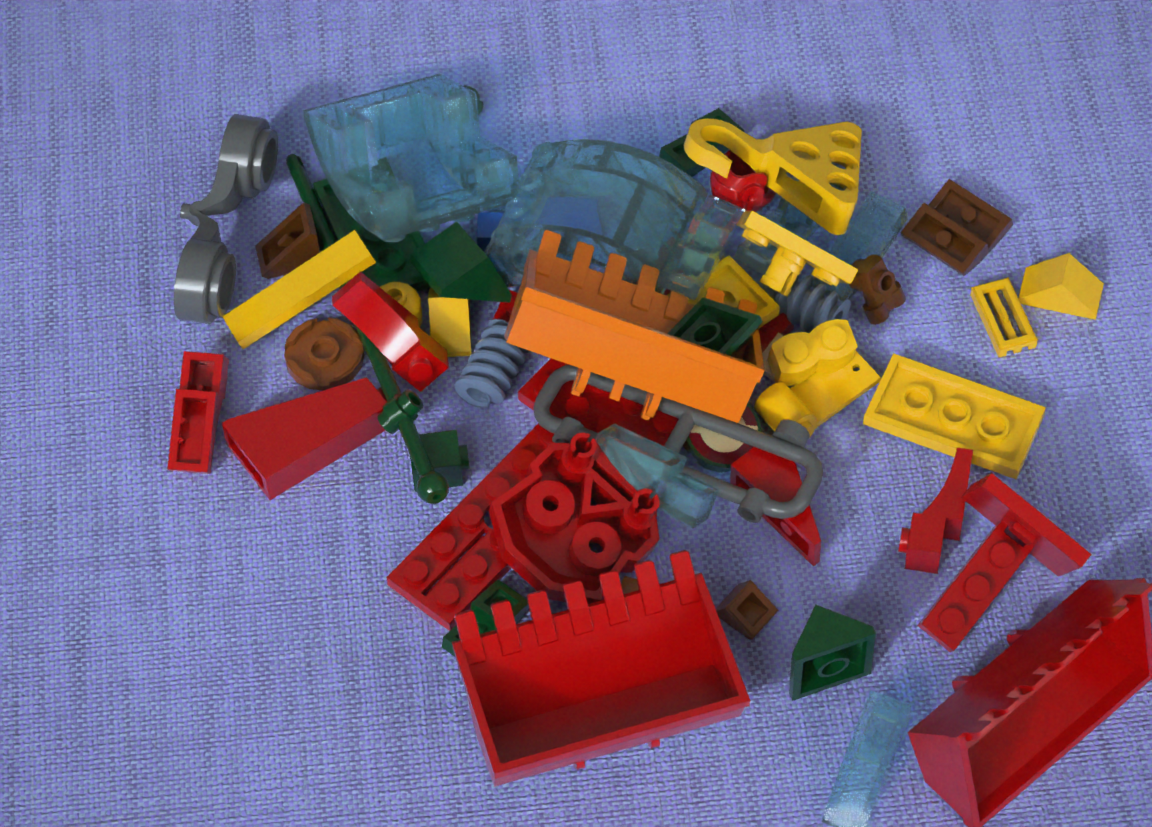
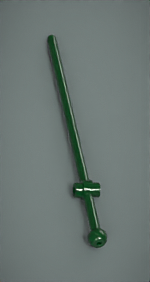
[286,154,449,504]

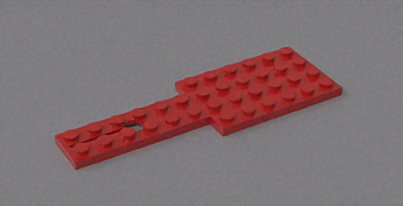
[387,238,794,631]

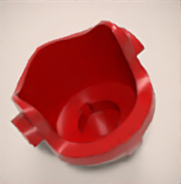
[710,150,776,216]

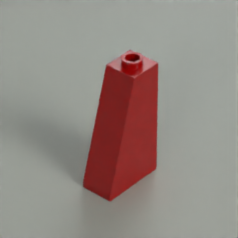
[222,377,387,500]

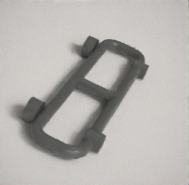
[533,365,823,523]

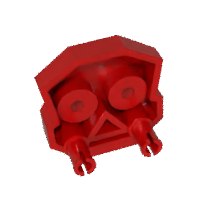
[488,432,660,604]

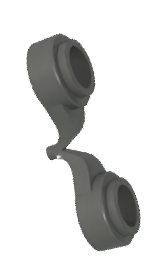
[174,114,278,324]

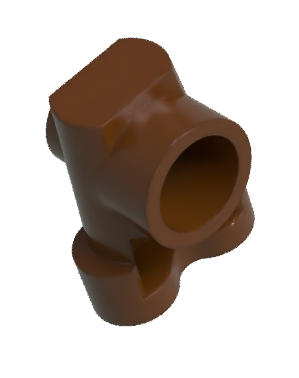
[849,255,906,324]

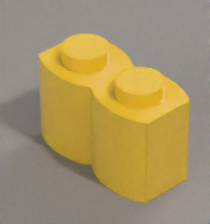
[767,319,858,386]

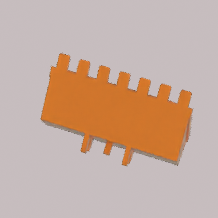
[504,230,765,423]

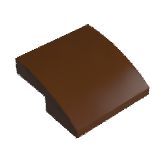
[900,179,1013,276]

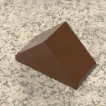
[255,202,320,279]

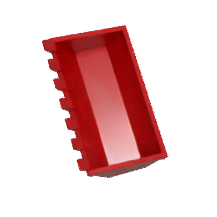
[452,550,750,787]
[907,578,1152,827]

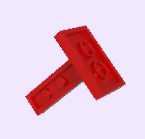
[917,473,1092,652]

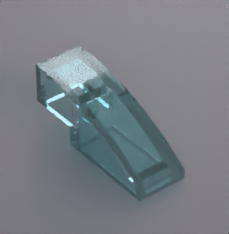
[811,191,908,303]
[596,424,719,528]
[822,690,912,827]

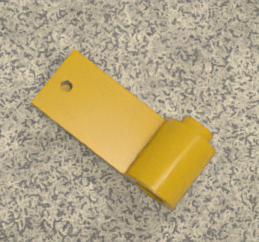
[754,351,881,438]

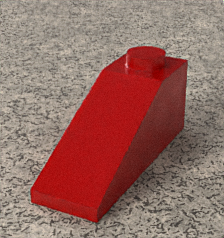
[730,447,821,566]

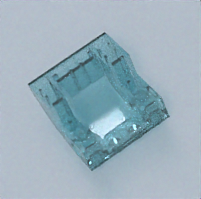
[303,73,522,242]
[484,139,708,294]

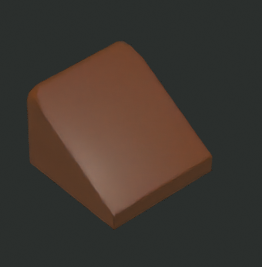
[715,580,779,640]

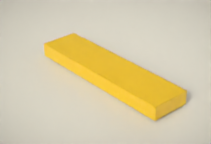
[222,230,376,349]

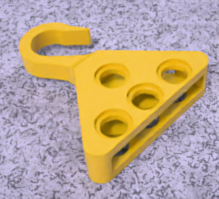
[684,119,862,235]

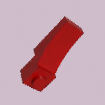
[332,272,449,392]
[167,351,229,474]
[898,447,973,574]

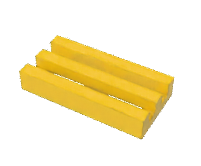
[970,277,1037,358]

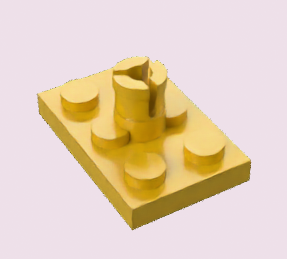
[736,211,858,297]

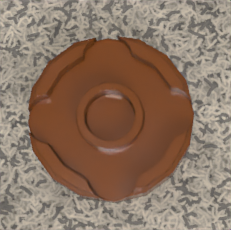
[284,318,364,391]

